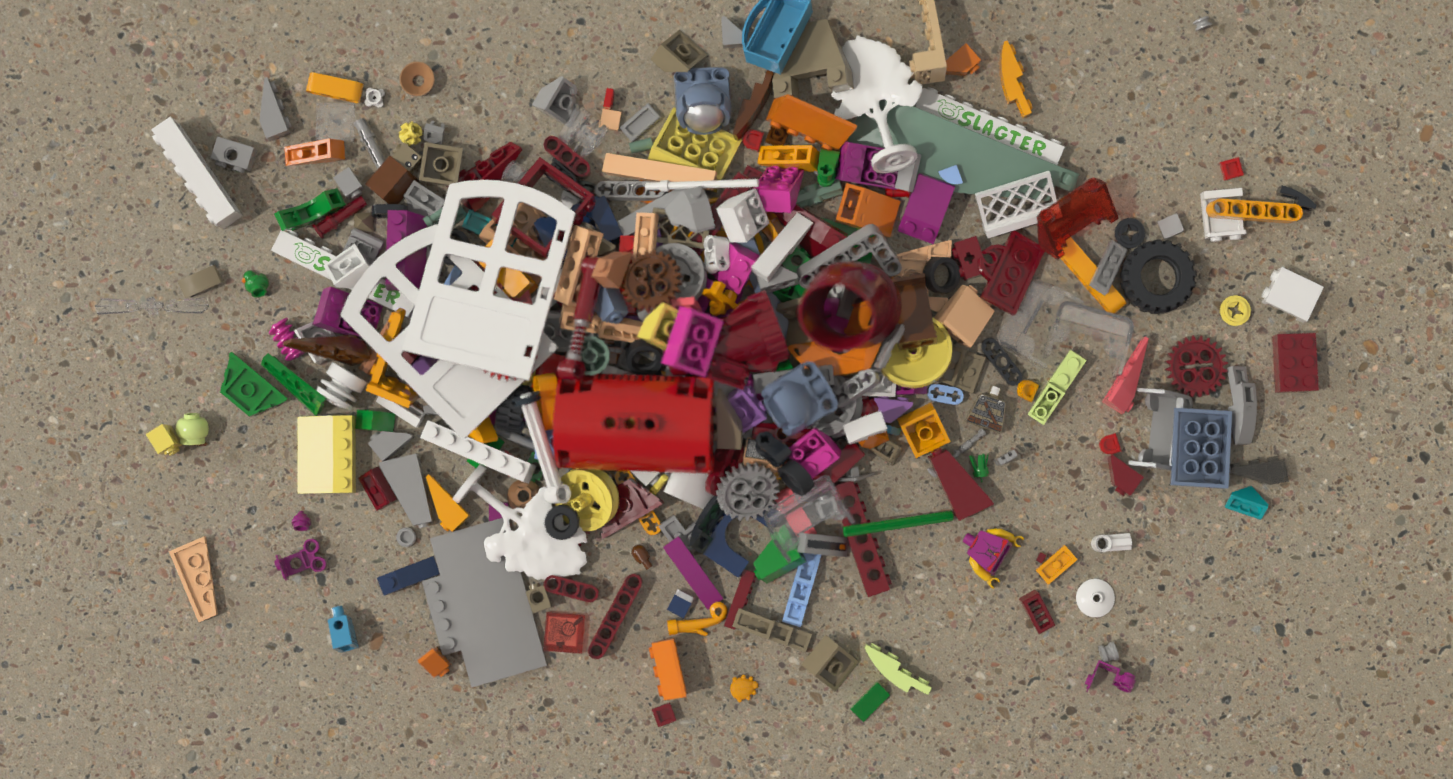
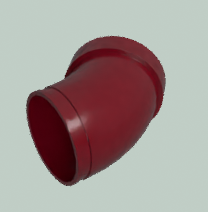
[798,261,902,351]

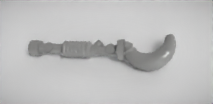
[927,428,986,478]

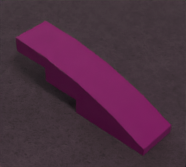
[663,536,723,610]

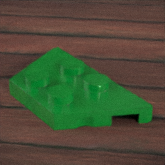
[220,352,288,417]

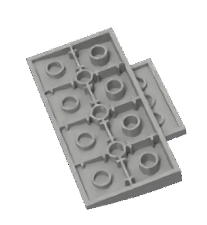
[422,518,547,687]

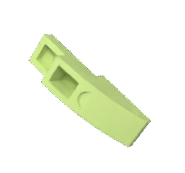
[1028,349,1087,425]
[864,643,932,695]

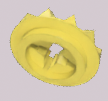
[1219,295,1251,326]

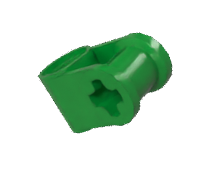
[817,149,840,187]

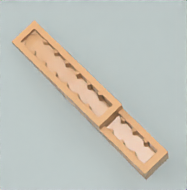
[602,153,718,191]
[559,304,643,343]

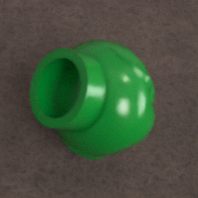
[242,270,269,298]

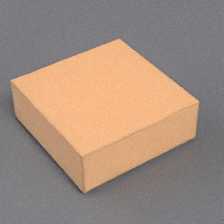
[599,108,622,131]

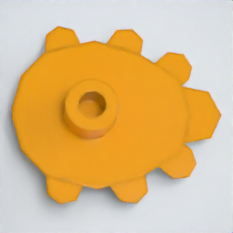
[730,674,759,703]

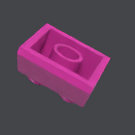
[713,239,760,294]

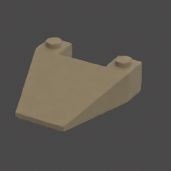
[772,19,854,99]

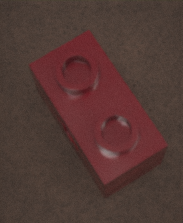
[951,236,984,281]

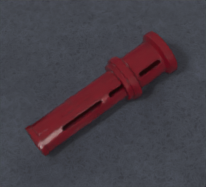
[312,195,368,239]

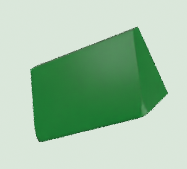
[850,681,890,722]

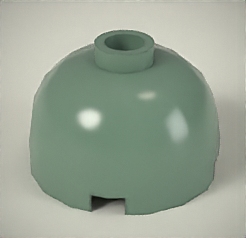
[580,336,610,376]

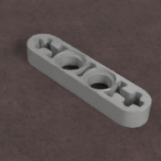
[595,181,668,201]

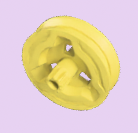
[555,469,619,531]

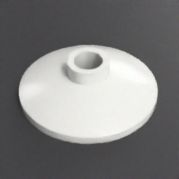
[1076,579,1115,617]

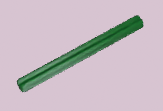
[843,511,954,537]

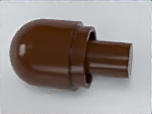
[631,544,653,570]

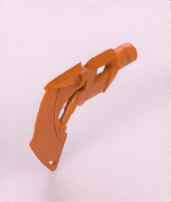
[788,301,883,376]

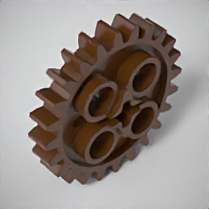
[620,249,683,313]

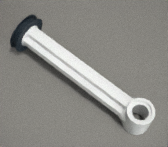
[512,391,571,504]

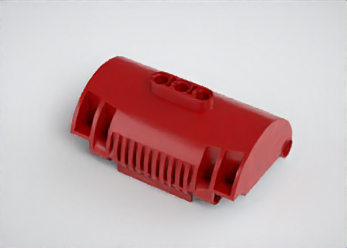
[553,374,715,474]

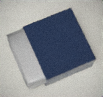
[667,589,694,619]

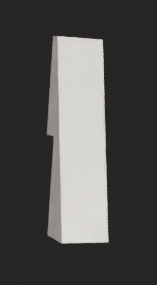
[751,213,813,282]

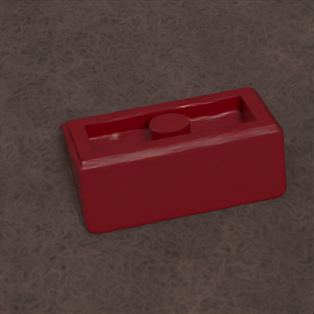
[358,467,397,511]

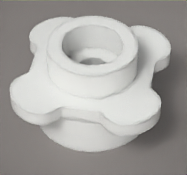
[365,88,385,108]

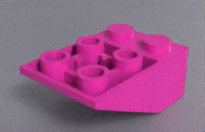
[753,166,804,213]

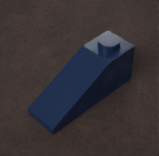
[377,556,440,596]

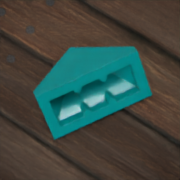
[1225,486,1269,520]

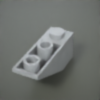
[259,77,292,141]

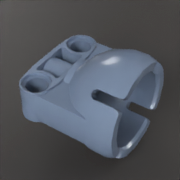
[761,362,838,436]

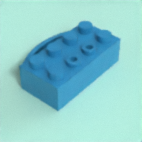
[742,0,813,75]

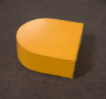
[1017,380,1039,402]

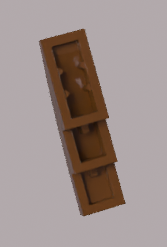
[733,70,775,141]

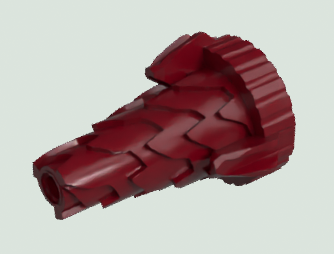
[663,290,790,376]

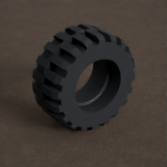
[1120,239,1197,314]

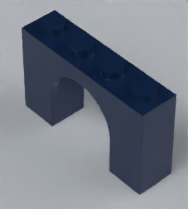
[533,196,623,265]
[703,498,781,578]

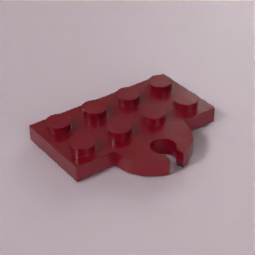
[978,230,1046,316]

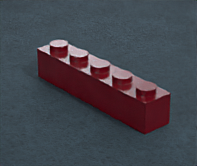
[724,569,756,630]

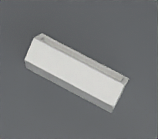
[376,396,425,428]

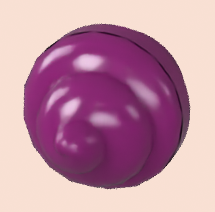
[291,511,311,531]

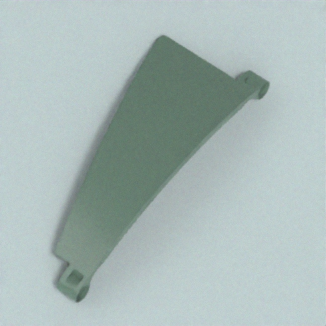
[836,99,1080,201]

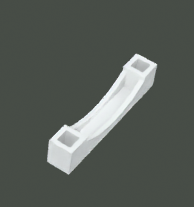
[420,420,536,484]

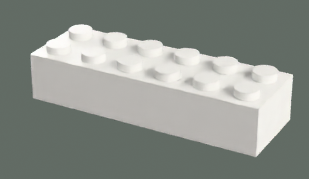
[151,117,243,229]

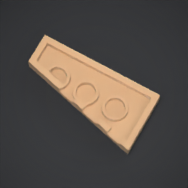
[169,536,218,622]

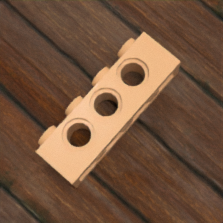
[554,225,603,307]

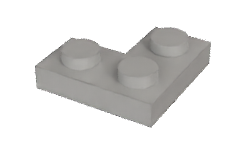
[658,514,712,551]

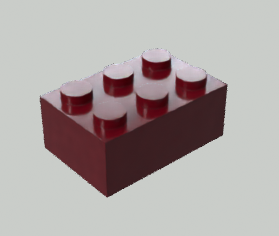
[1272,333,1319,393]

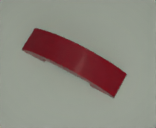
[809,443,866,503]

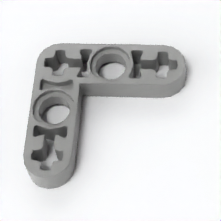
[830,369,880,408]

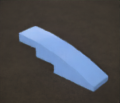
[782,553,821,627]

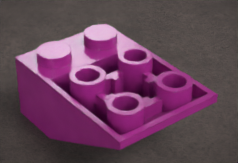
[836,141,898,190]
[313,286,383,340]

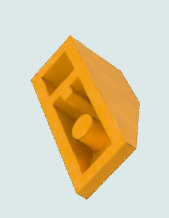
[757,145,820,172]
[426,474,471,532]

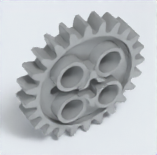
[716,462,779,521]

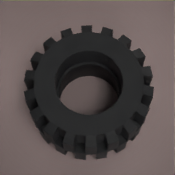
[495,385,530,433]

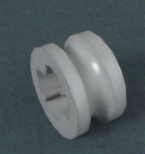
[1193,16,1212,31]

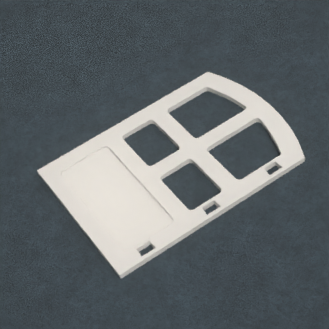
[402,180,576,381]
[341,224,559,440]

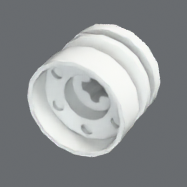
[315,362,367,410]

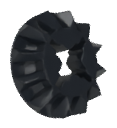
[1114,218,1145,249]

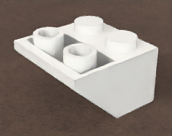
[716,189,769,242]

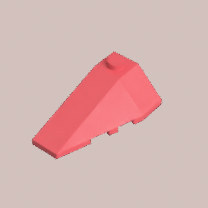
[1102,336,1149,414]

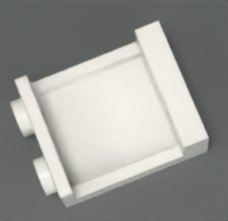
[1200,188,1246,242]
[1261,267,1323,323]

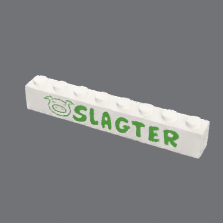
[915,87,1064,165]
[271,230,415,319]

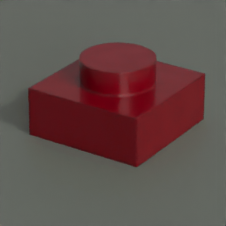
[652,702,676,727]

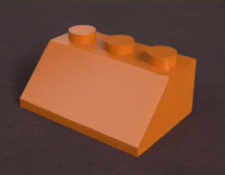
[649,637,687,700]

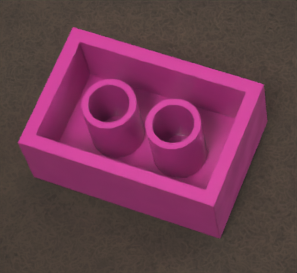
[661,307,723,377]

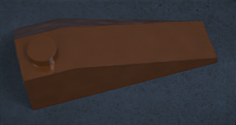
[283,335,370,366]

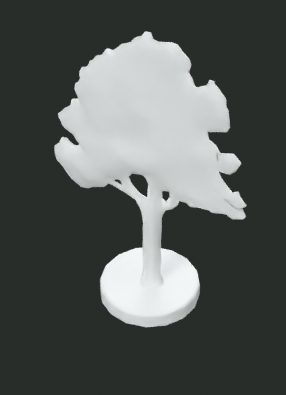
[831,35,923,173]
[453,464,588,580]

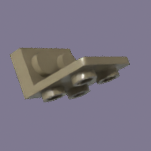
[776,297,812,347]

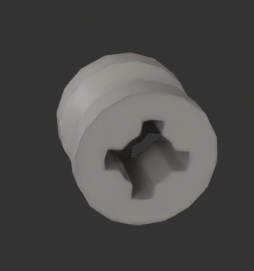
[1098,641,1119,663]

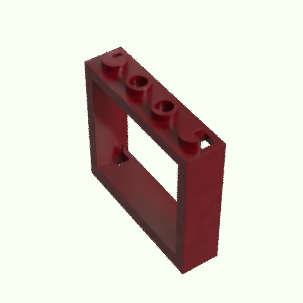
[491,157,596,259]

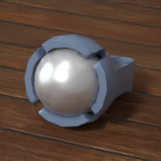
[674,67,732,135]

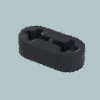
[371,204,408,219]

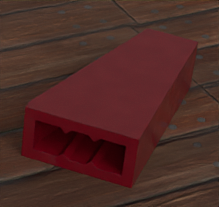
[927,448,994,521]

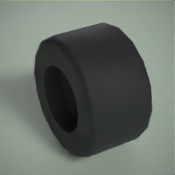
[544,505,580,540]

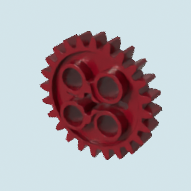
[1164,335,1228,398]

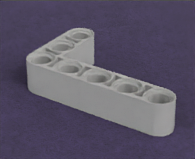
[797,224,902,289]

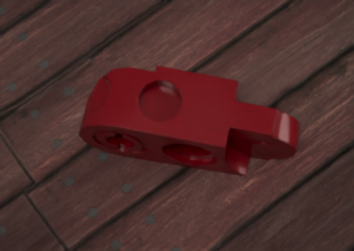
[705,447,745,496]

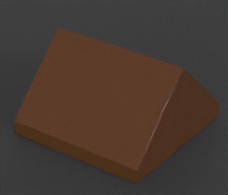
[365,155,419,204]

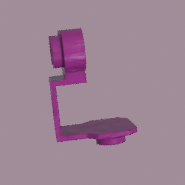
[274,539,327,581]
[1085,660,1136,693]

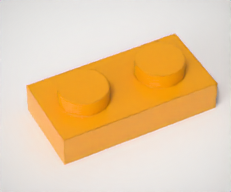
[1035,545,1078,585]

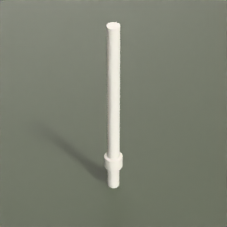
[645,179,759,192]

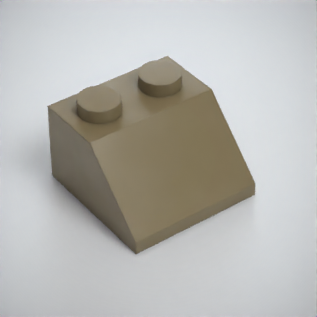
[419,142,463,186]
[802,635,859,691]

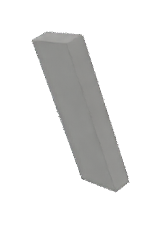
[1089,240,1127,296]

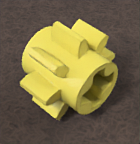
[399,121,423,146]

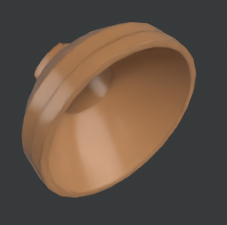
[400,62,435,97]
[507,480,540,513]

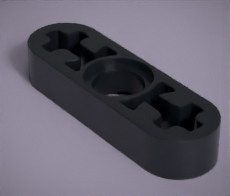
[981,338,1022,386]

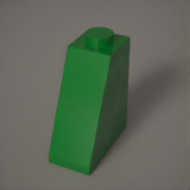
[753,525,807,584]

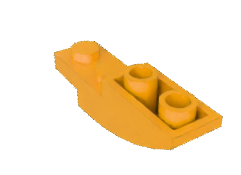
[999,40,1033,119]

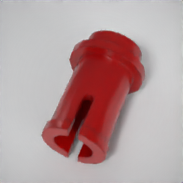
[885,188,910,198]

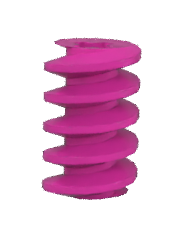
[269,318,306,361]

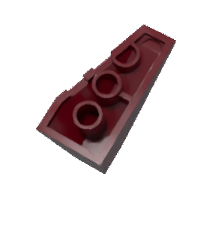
[446,142,522,212]

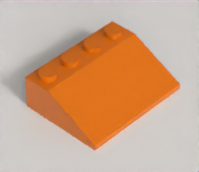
[766,94,857,150]

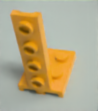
[366,308,419,408]

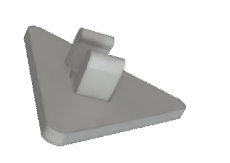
[837,466,874,481]

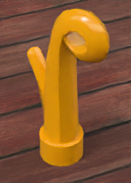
[667,602,727,636]

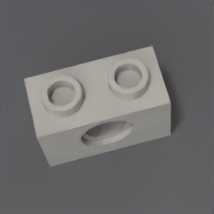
[211,136,258,173]

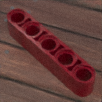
[588,573,643,660]

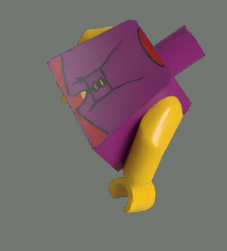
[963,528,1024,589]

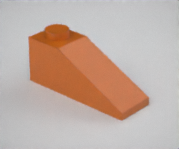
[284,138,345,166]

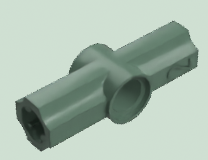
[796,179,843,207]

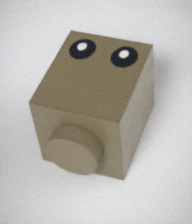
[392,142,422,173]

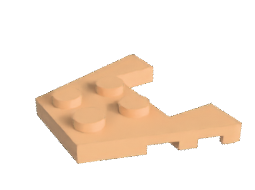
[891,240,952,312]

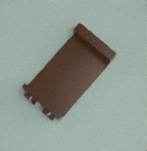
[891,273,937,351]

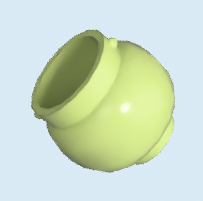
[175,413,209,445]

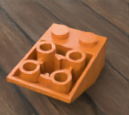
[835,183,900,238]

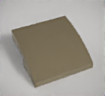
[937,346,987,394]

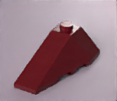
[772,204,848,258]

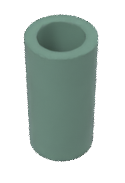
[629,137,653,154]

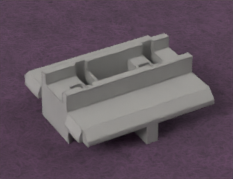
[342,228,384,266]

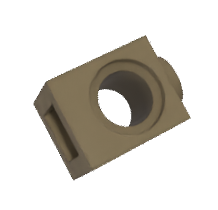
[525,582,553,613]

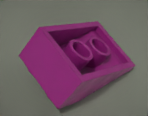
[898,173,955,244]

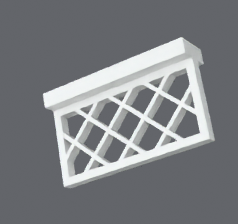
[975,171,1061,238]

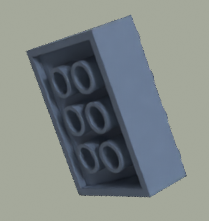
[1170,408,1232,489]

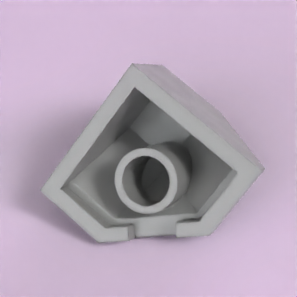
[532,76,579,128]
[665,186,715,233]

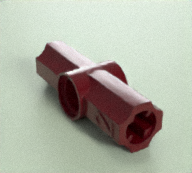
[752,422,812,443]

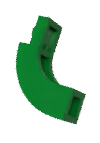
[274,188,346,231]

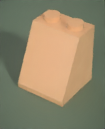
[934,285,995,348]

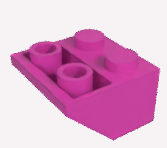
[789,428,842,479]

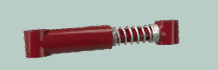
[557,257,601,381]

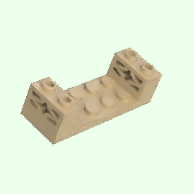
[909,0,947,85]

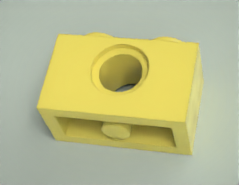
[146,424,182,456]

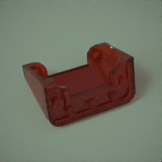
[1037,178,1119,260]

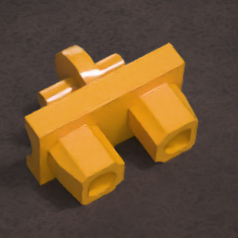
[702,281,738,316]

